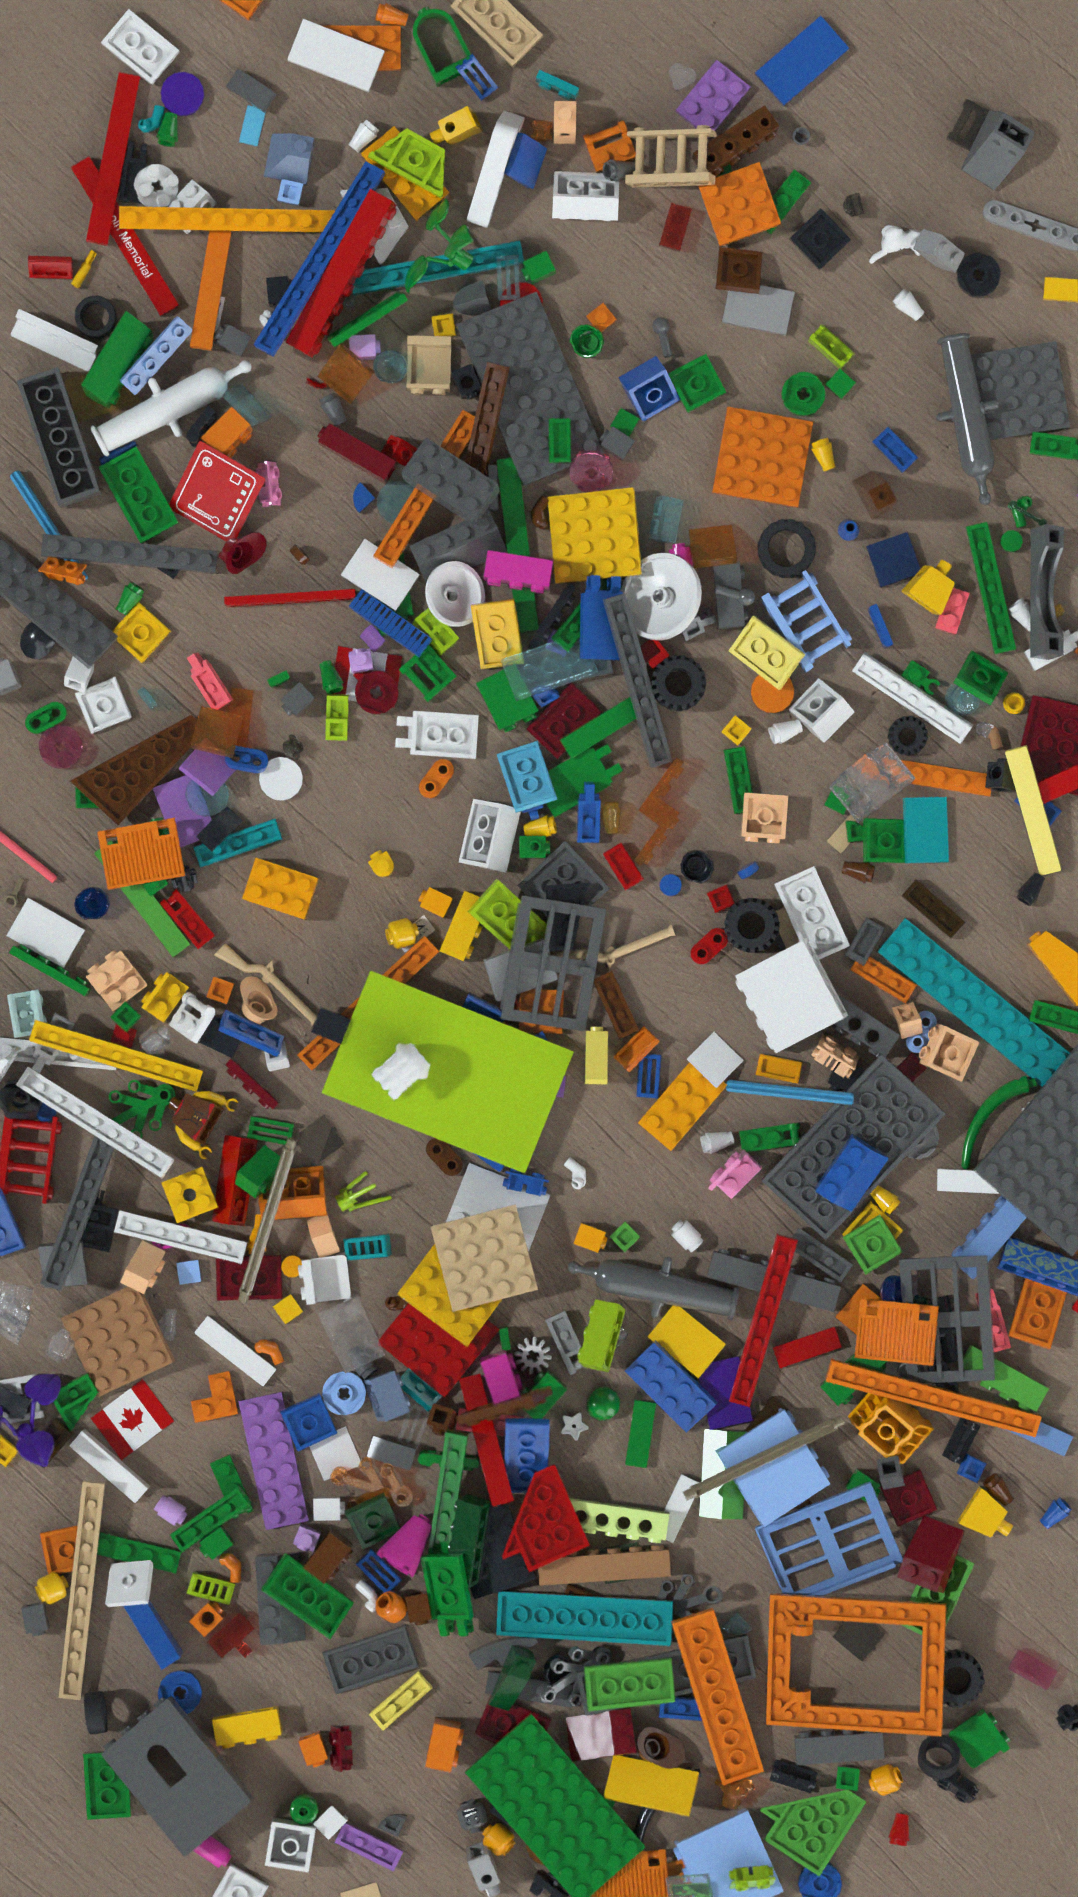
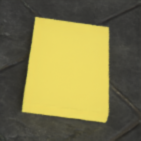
[729,616,805,690]

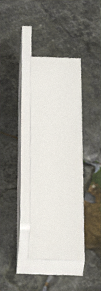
[11,309,100,372]
[69,1429,150,1503]

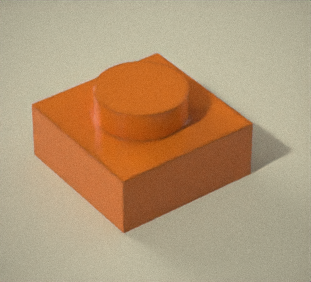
[586,303,617,332]
[206,976,234,1004]

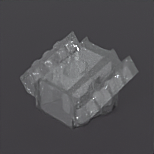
[829,743,915,823]
[0,1281,33,1345]

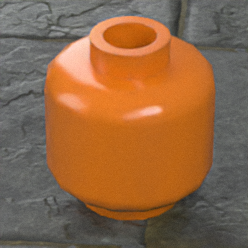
[375,1591,408,1623]

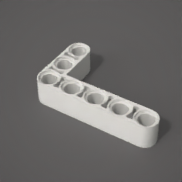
[467,110,525,228]

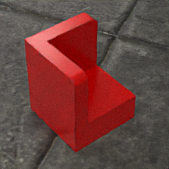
[640,639,670,670]

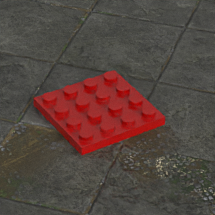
[377,1303,500,1398]

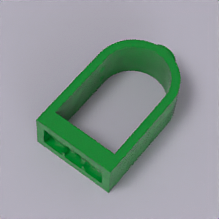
[413,6,476,87]

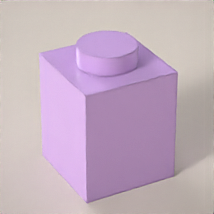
[349,334,381,360]

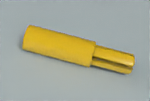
[71,250,97,289]

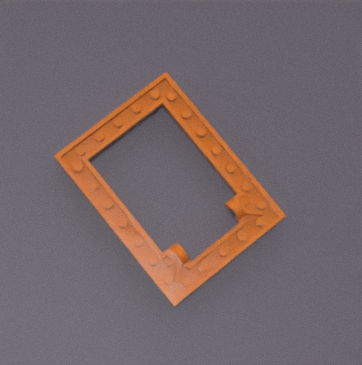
[766,1593,946,1736]

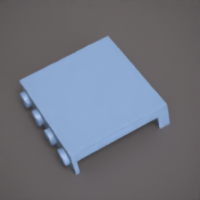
[715,1408,830,1527]
[673,1808,784,1897]

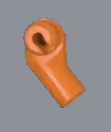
[254,1339,284,1365]
[219,1553,242,1583]

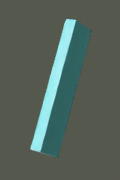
[193,818,283,868]

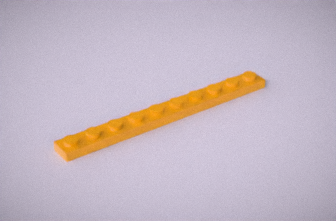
[119,206,335,233]

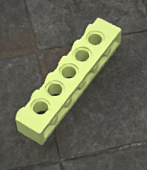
[570,1498,670,1543]

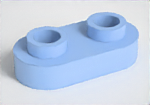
[906,1011,937,1053]

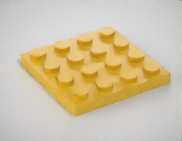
[547,487,642,584]
[397,1244,502,1347]

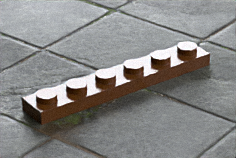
[465,362,510,476]

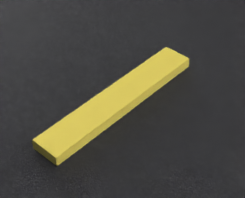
[1005,745,1062,875]

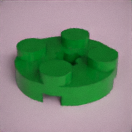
[781,372,825,416]

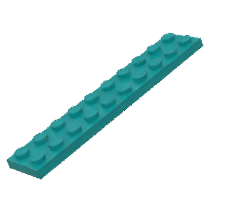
[877,918,1070,1087]

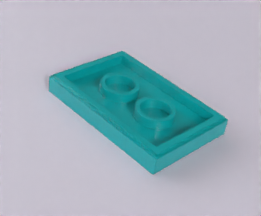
[903,797,949,864]

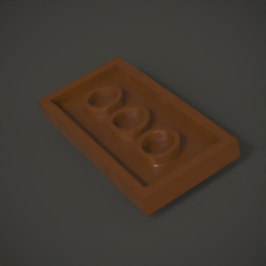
[457,1386,553,1426]

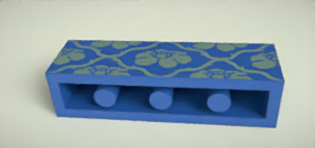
[997,1238,1078,1296]

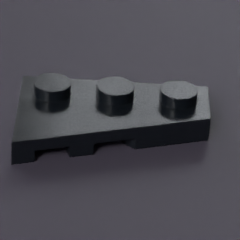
[528,583,576,652]
[546,883,590,951]

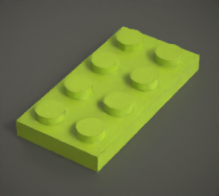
[467,879,547,950]

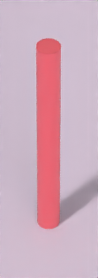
[0,831,58,883]

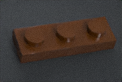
[593,971,639,1039]

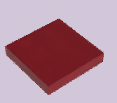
[880,1469,937,1527]

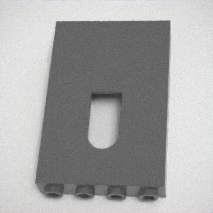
[101,1695,255,1858]

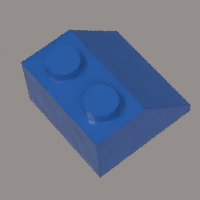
[618,356,680,422]

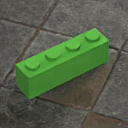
[958,1344,1049,1412]

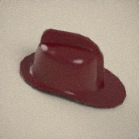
[218,532,267,574]

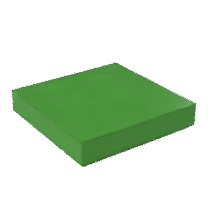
[843,1214,903,1275]

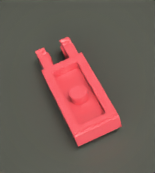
[975,1289,1011,1352]

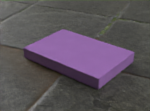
[153,775,212,848]

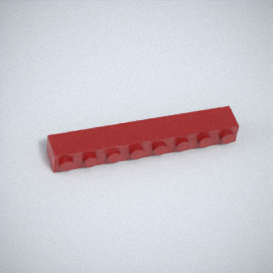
[285,189,397,358]

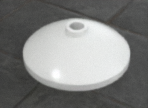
[425,561,485,627]

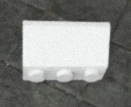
[552,171,619,221]
[458,799,521,873]

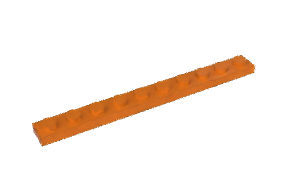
[825,1359,1042,1437]

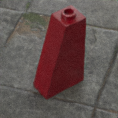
[317,423,397,485]

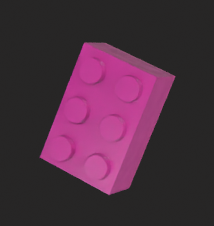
[484,550,553,594]
[481,1350,523,1404]

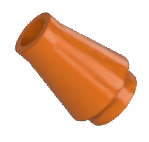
[375,2,408,26]

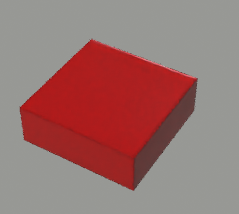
[707,884,735,913]

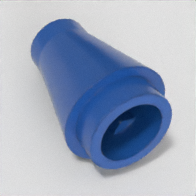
[838,519,860,541]
[1039,1497,1072,1529]

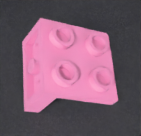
[708,1149,762,1199]

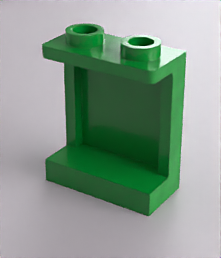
[476,664,538,733]

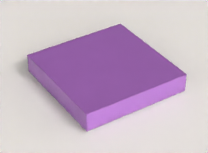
[179,738,236,796]

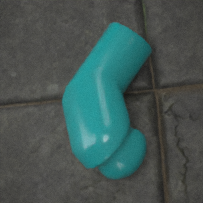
[138,105,165,133]

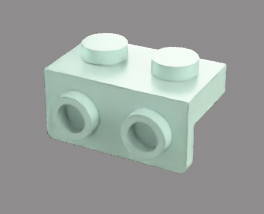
[7,989,47,1038]

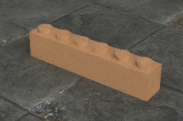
[538,1544,671,1586]

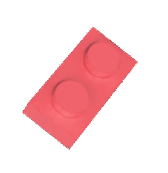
[935,588,970,635]

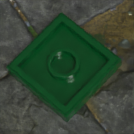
[344,1492,401,1549]

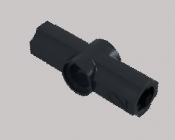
[929,1295,964,1363]

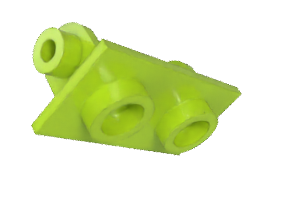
[729,1865,775,1891]

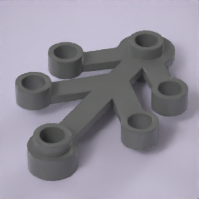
[656,1574,723,1634]
[537,1646,612,1706]

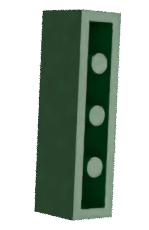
[448,1494,490,1588]

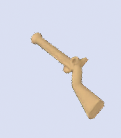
[554,925,676,970]
[214,943,317,1026]

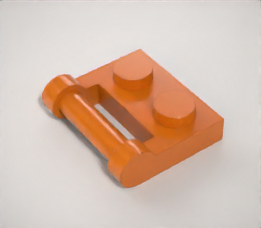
[583,120,636,173]

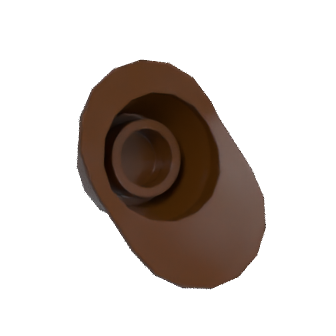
[636,1727,685,1769]

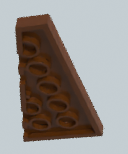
[70,715,207,825]

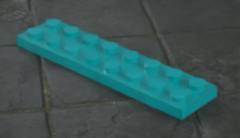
[496,1591,674,1646]

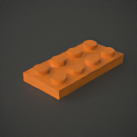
[320,25,401,71]

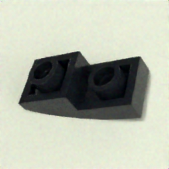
[196,806,243,851]

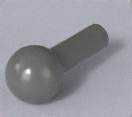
[652,317,672,358]
[714,585,755,606]

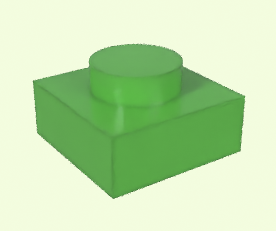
[609,1222,640,1252]

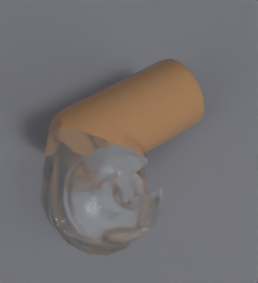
[976,722,1003,750]

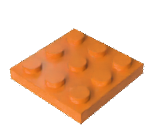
[698,162,782,247]

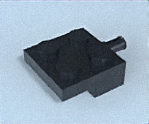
[81,1189,119,1252]

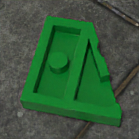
[53,1372,98,1431]

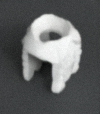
[372,1043,430,1100]

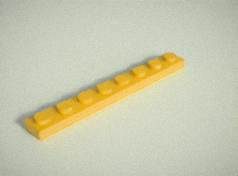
[29,1020,203,1092]

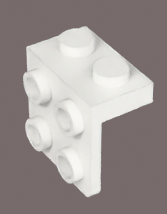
[298,1255,351,1305]

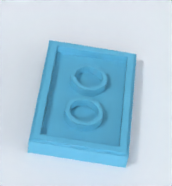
[496,741,557,813]

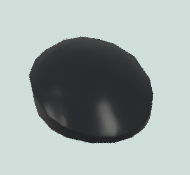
[20,621,56,659]

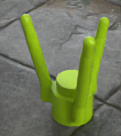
[335,1171,392,1212]

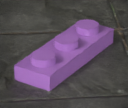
[335,1822,404,1872]

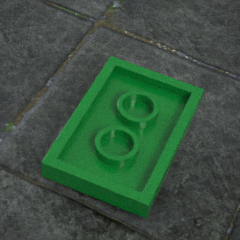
[83,1751,132,1820]

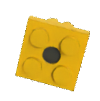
[161,1166,218,1223]

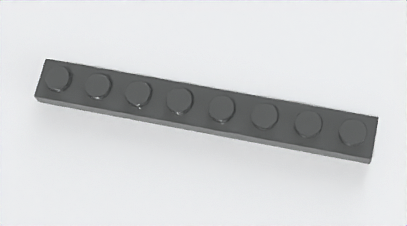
[41,534,217,574]
[603,593,672,768]
[40,1125,123,1292]

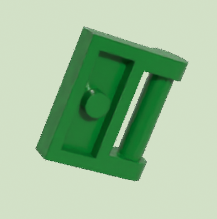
[399,645,457,703]

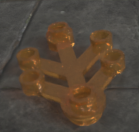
[330,1457,413,1509]

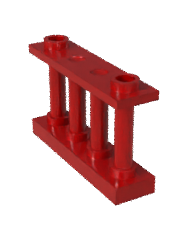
[0,1116,63,1204]

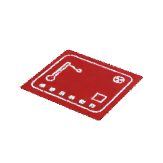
[169,441,265,542]

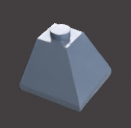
[264,133,315,185]

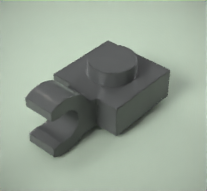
[681,607,717,641]

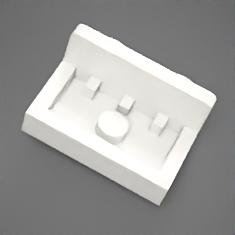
[167,180,216,234]

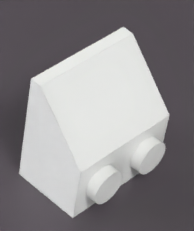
[789,679,854,743]

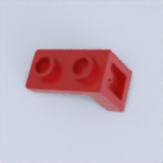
[381,435,417,467]

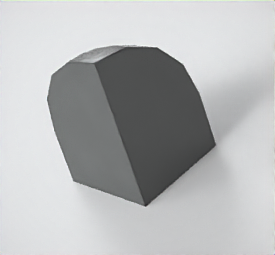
[453,281,491,315]

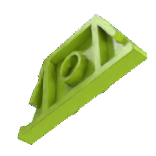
[368,128,445,199]

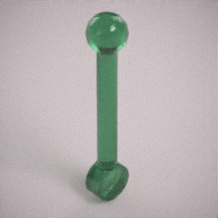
[1008,500,1047,526]

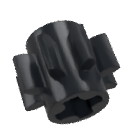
[171,865,198,892]
[1056,1704,1078,1731]

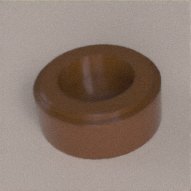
[290,544,310,565]

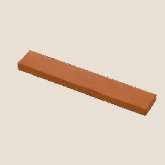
[190,231,232,351]

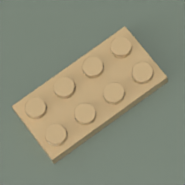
[450,0,543,68]

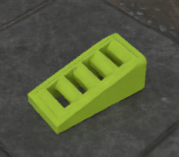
[187,1571,235,1605]

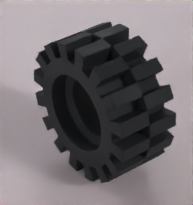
[888,716,928,756]

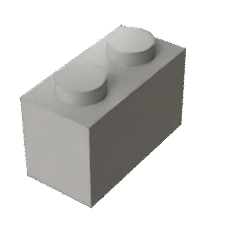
[913,229,965,273]

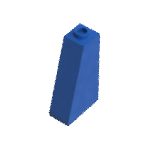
[124,1600,183,1670]

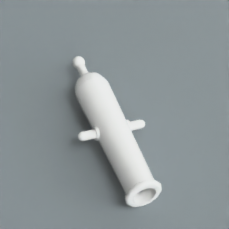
[91,360,252,456]

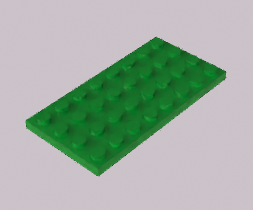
[464,1713,645,1897]

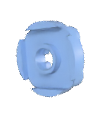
[322,1371,366,1415]

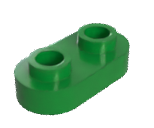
[25,702,67,734]

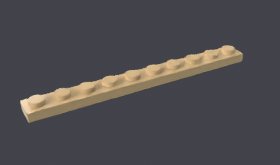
[59,1480,105,1700]

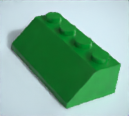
[81,311,154,409]

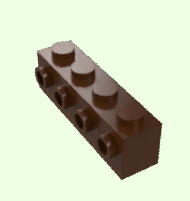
[692,105,780,178]

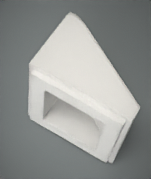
[264,1041,290,1071]

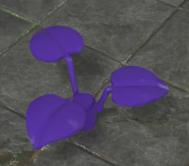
[0,1374,61,1467]

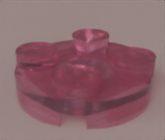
[569,451,613,492]
[39,725,83,769]

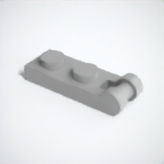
[545,1311,586,1375]

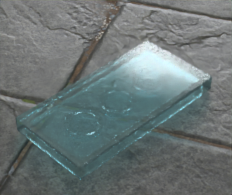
[501,638,598,701]

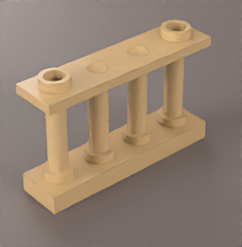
[625,125,717,188]

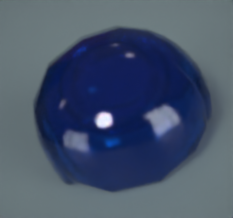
[74,887,110,920]
[880,1275,902,1303]

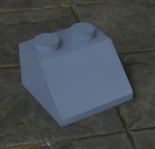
[362,1371,411,1421]

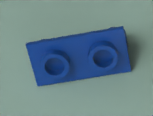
[502,1168,549,1197]

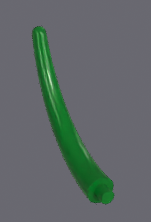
[961,1075,1037,1169]

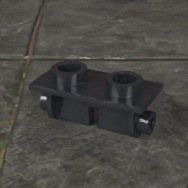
[942,1417,980,1465]
[770,1759,818,1793]
[932,1765,979,1804]

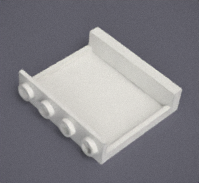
[735,938,848,1053]

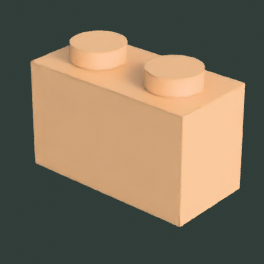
[120,1240,166,1294]

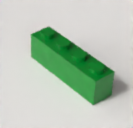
[820,1353,887,1406]

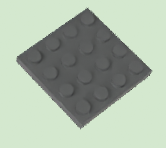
[971,341,1070,441]

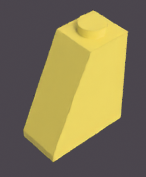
[585,1027,608,1084]

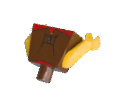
[169,1091,238,1159]

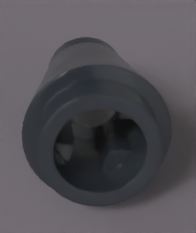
[1016,872,1045,906]

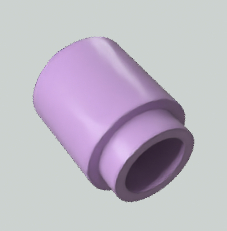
[154,1495,188,1526]

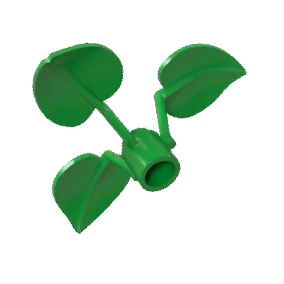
[405,198,474,293]

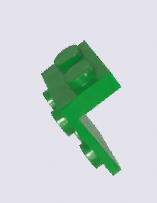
[949,1709,1011,1768]

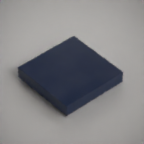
[866,532,920,588]

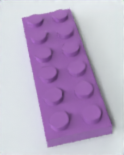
[239,1392,309,1530]

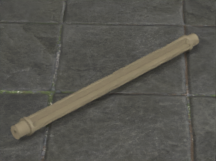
[238,1138,297,1303]
[683,1416,844,1500]

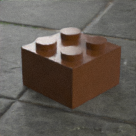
[303,1528,353,1584]

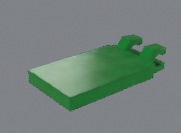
[546,744,623,818]
[420,1554,474,1636]

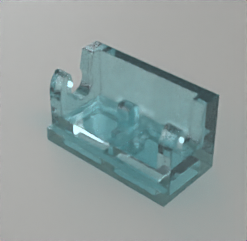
[648,495,684,544]

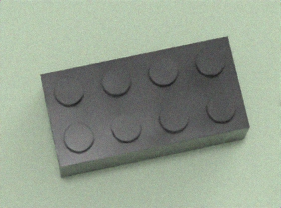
[401,437,500,526]

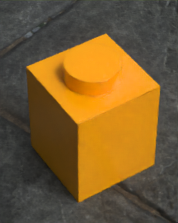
[418,887,453,918]
[573,1222,608,1253]

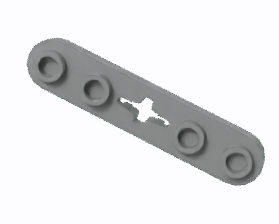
[983,200,1078,252]

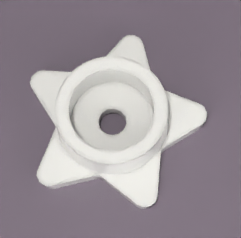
[561,1412,589,1441]

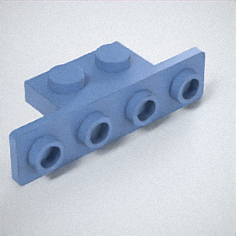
[120,316,192,395]

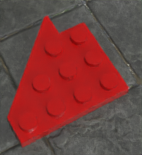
[502,1464,590,1572]

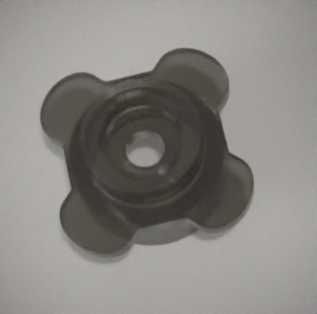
[283,734,303,759]

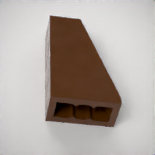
[852,471,897,520]

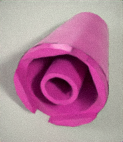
[377,1514,432,1578]

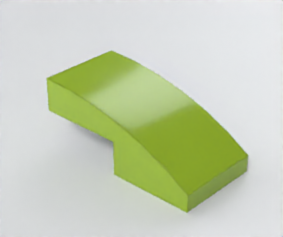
[325,694,349,741]

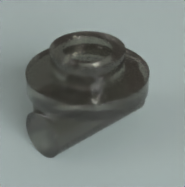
[843,193,865,217]

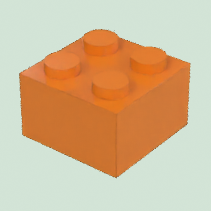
[201,407,253,458]
[425,1717,464,1772]

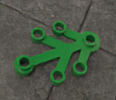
[109,1080,176,1139]

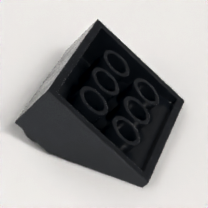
[470,1499,536,1599]

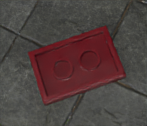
[526,682,603,760]
[216,1255,283,1301]
[474,1695,552,1744]

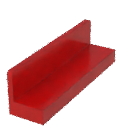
[212,1135,258,1226]

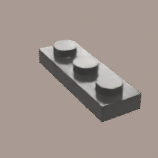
[792,1227,853,1283]

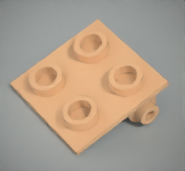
[811,1034,859,1078]

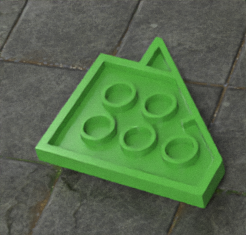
[760,1790,866,1877]

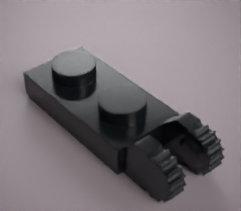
[119,141,148,204]

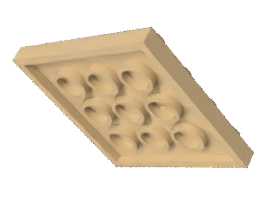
[431,1204,538,1312]

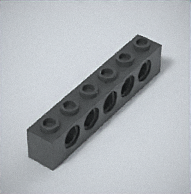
[832,994,900,1058]

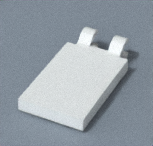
[395,711,479,759]

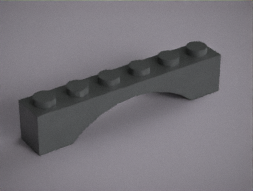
[1030,524,1064,660]

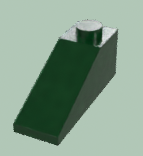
[488,1645,536,1711]

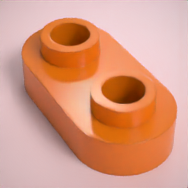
[419,759,454,799]

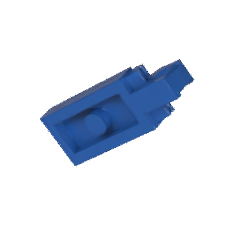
[577,782,601,843]

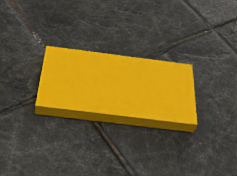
[604,1756,699,1817]

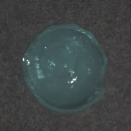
[373,350,408,383]
[945,684,981,716]

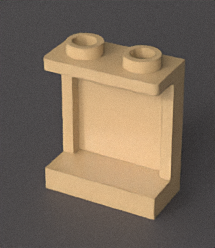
[406,335,452,395]

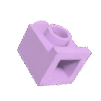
[348,648,374,674]
[293,1523,321,1552]

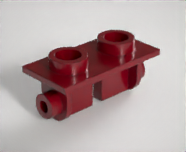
[329,1725,353,1772]

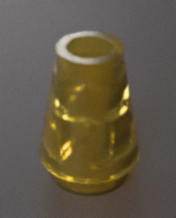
[600,801,621,834]

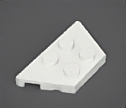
[340,188,409,266]

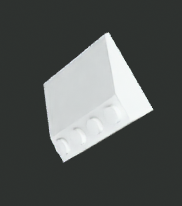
[446,1163,550,1252]

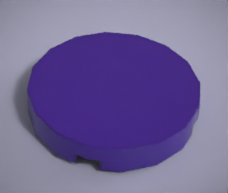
[161,72,204,117]

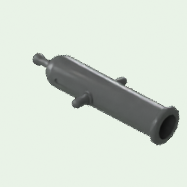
[936,333,1000,505]
[567,1257,739,1320]

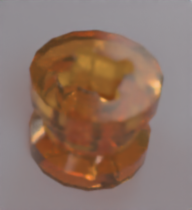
[531,120,553,142]

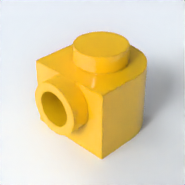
[368,850,394,877]

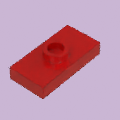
[28,256,73,279]
[603,843,644,891]

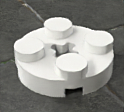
[134,164,179,207]

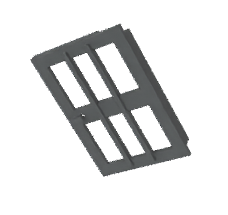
[500,895,606,1031]
[899,1255,996,1383]

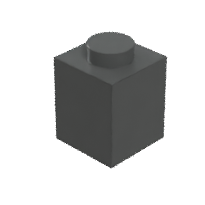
[214,324,251,356]
[599,427,635,461]
[281,682,315,717]
[877,1456,905,1490]
[21,1602,50,1636]

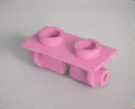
[256,461,282,507]

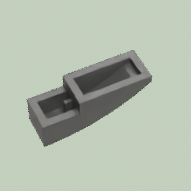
[469,1636,538,1670]

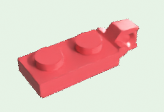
[187,652,233,712]

